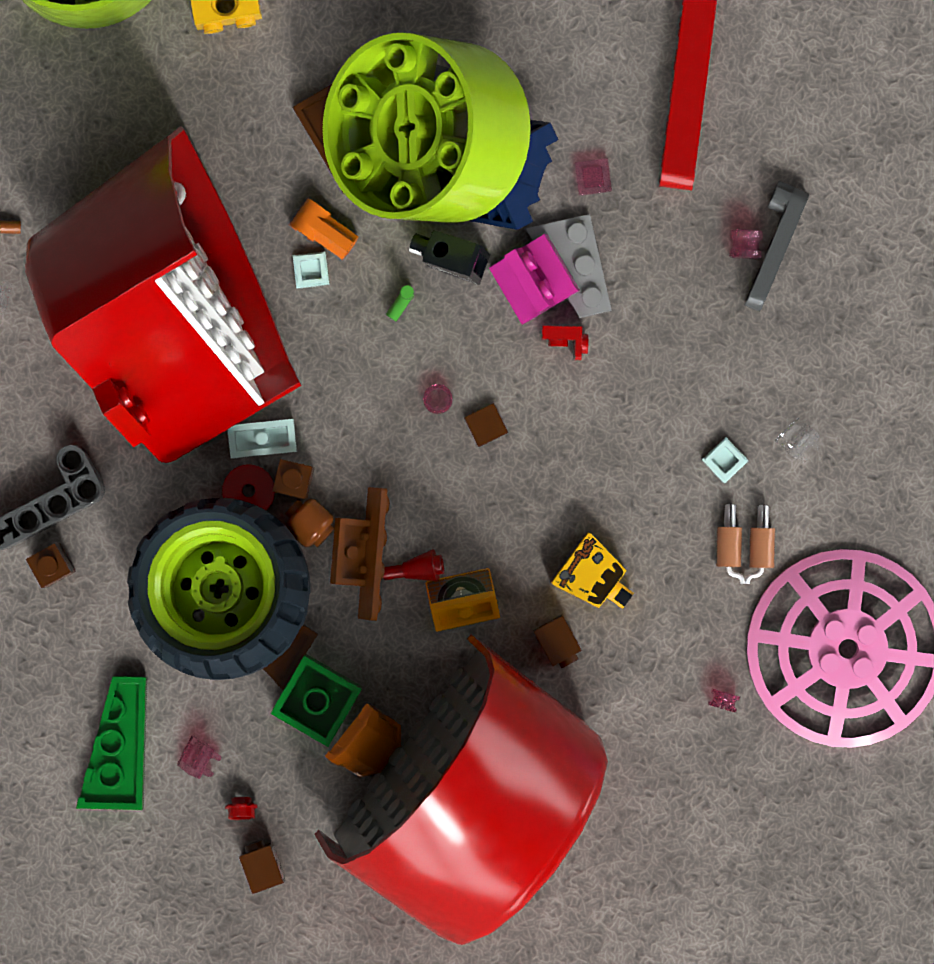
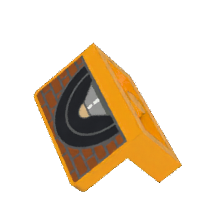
[425,568,500,632]

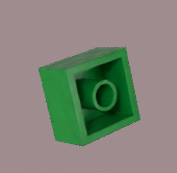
[270,654,363,747]

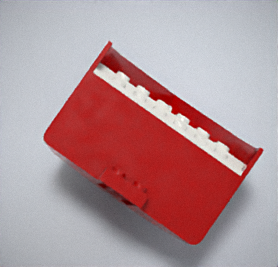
[25,126,302,463]

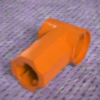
[289,198,359,260]

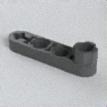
[744,181,809,312]

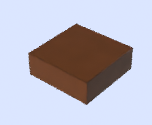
[464,403,508,447]

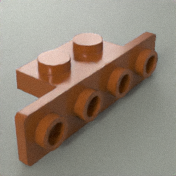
[330,487,390,621]

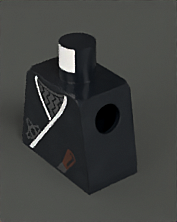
[409,230,490,285]

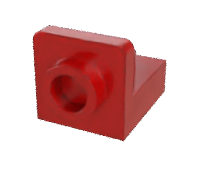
[541,326,589,361]

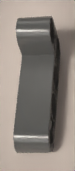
[0,445,105,550]

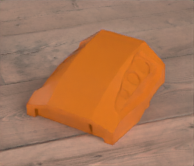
[325,703,401,777]

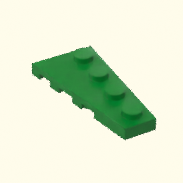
[76,676,147,810]

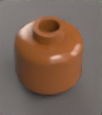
[285,498,335,548]

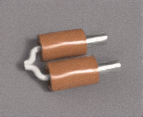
[716,504,775,584]

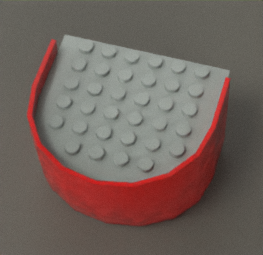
[314,634,608,945]

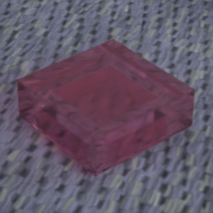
[575,158,612,196]

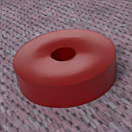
[222,464,276,511]

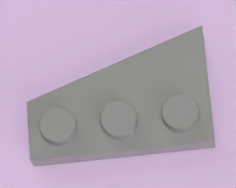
[525,214,612,318]

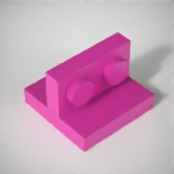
[489,234,580,325]

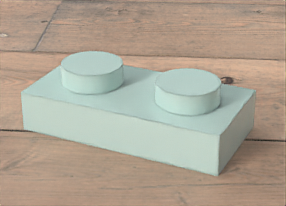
[228,419,297,459]

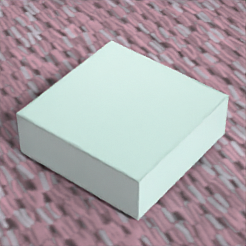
[292,251,330,289]
[702,437,748,484]

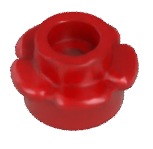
[225,797,258,820]

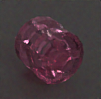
[729,229,763,260]

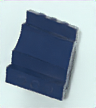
[469,120,559,230]

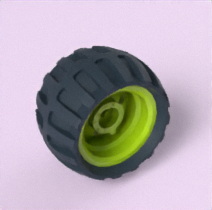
[127,498,311,680]

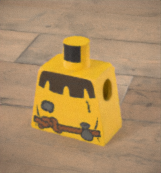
[551,532,634,609]

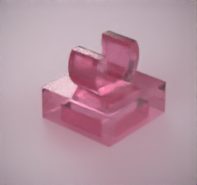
[177,735,222,779]

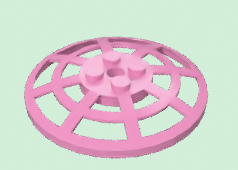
[747,549,934,747]

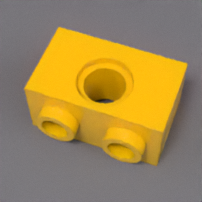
[190,0,262,34]

